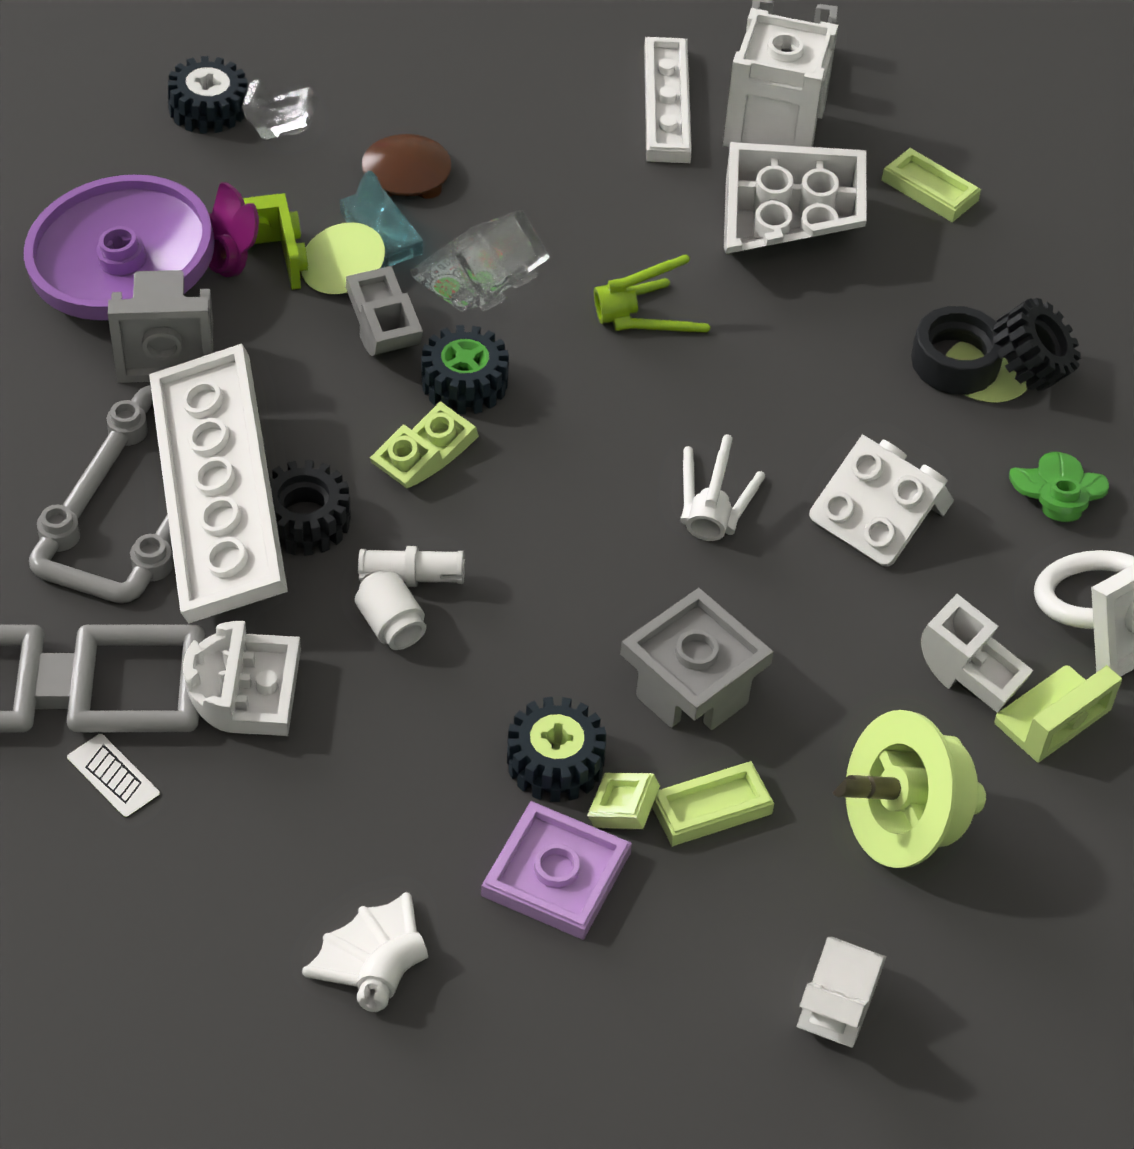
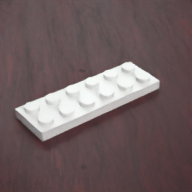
[149,344,288,624]

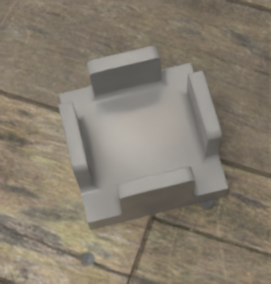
[108,270,214,383]
[620,587,774,730]

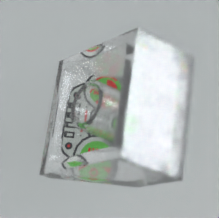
[410,209,550,312]

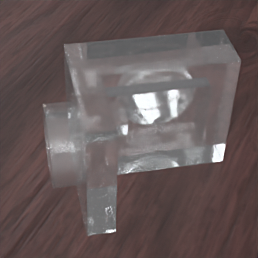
[243,79,319,140]

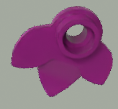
[209,182,259,277]

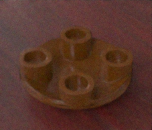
[362,134,451,199]

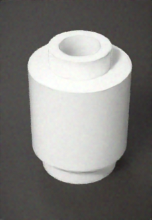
[355,571,426,650]

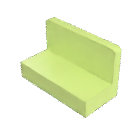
[994,665,1122,763]

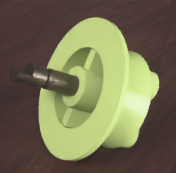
[833,710,986,868]

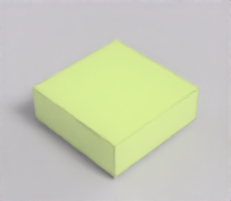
[587,773,660,829]

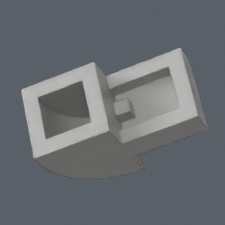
[346,266,423,356]

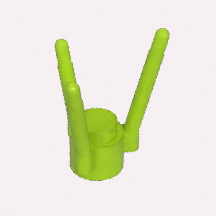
[594,255,711,333]

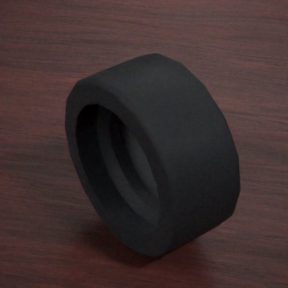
[911,306,1003,394]

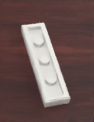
[644,37,692,163]

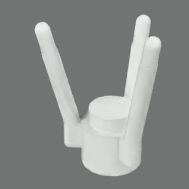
[680,434,765,541]

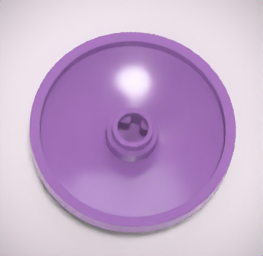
[24,175,215,320]

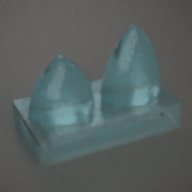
[340,170,423,268]

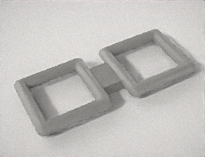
[0,624,205,733]

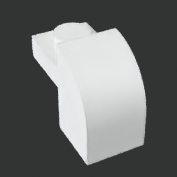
[796,936,886,1048]

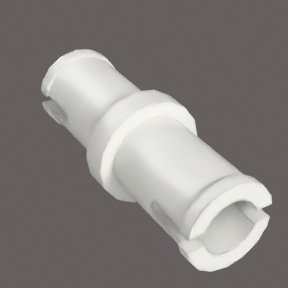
[358,546,465,587]

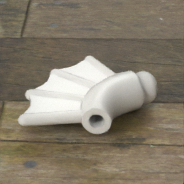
[302,892,428,1012]

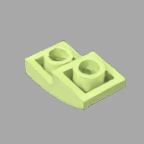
[370,401,479,489]

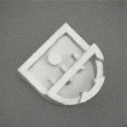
[183,621,301,736]

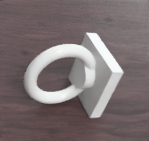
[1034,550,1134,677]

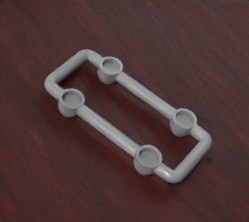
[29,385,173,603]

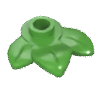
[1009,451,1109,522]

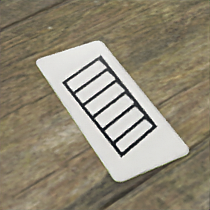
[67,734,160,817]

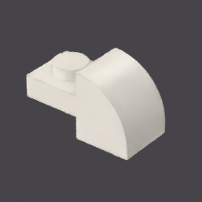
[921,594,1033,713]

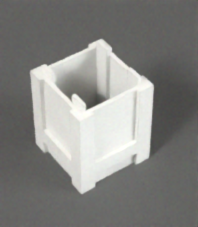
[723,8,838,147]

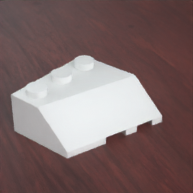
[724,142,867,254]

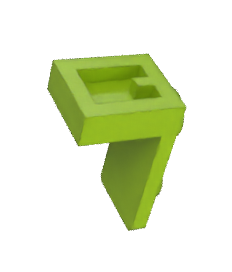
[243,193,308,290]

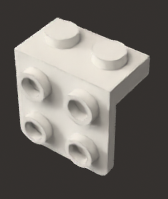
[809,434,954,567]

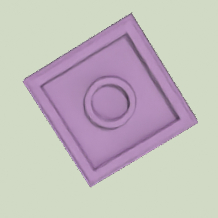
[481,801,632,940]

